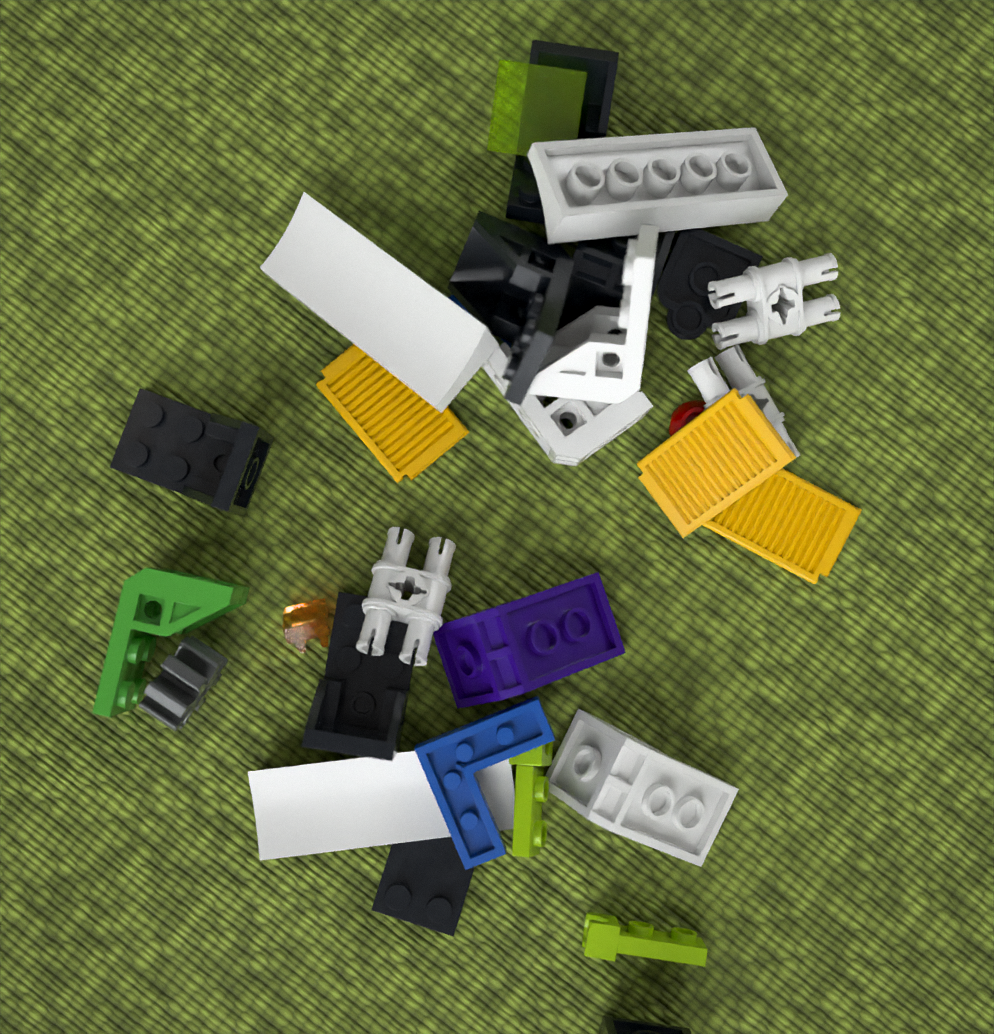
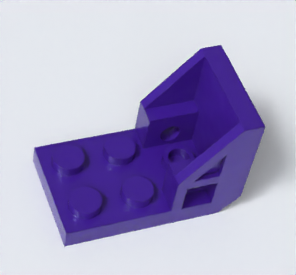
[433,572,626,709]

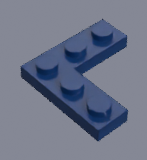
[414,696,555,870]

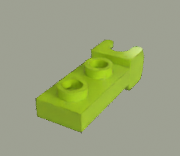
[509,741,553,857]
[582,912,708,967]

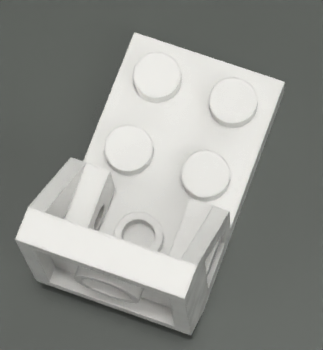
[530,224,659,404]
[482,342,653,467]
[545,709,739,867]

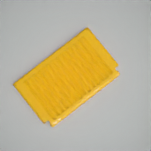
[316,344,470,483]
[637,388,797,538]
[702,468,862,584]

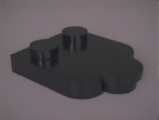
[656,228,763,340]
[371,837,474,937]

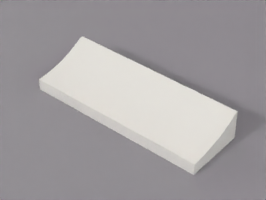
[527,127,788,244]
[260,192,499,413]
[248,751,515,860]

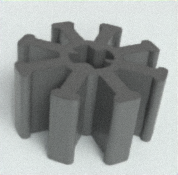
[139,635,228,732]

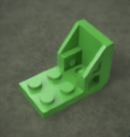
[92,567,250,717]

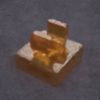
[283,598,330,653]

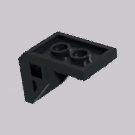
[506,39,619,224]
[447,211,574,406]
[556,231,675,335]
[110,388,275,517]
[302,592,416,761]

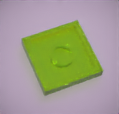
[487,59,587,157]

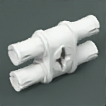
[708,253,840,350]
[687,344,801,457]
[356,527,456,666]

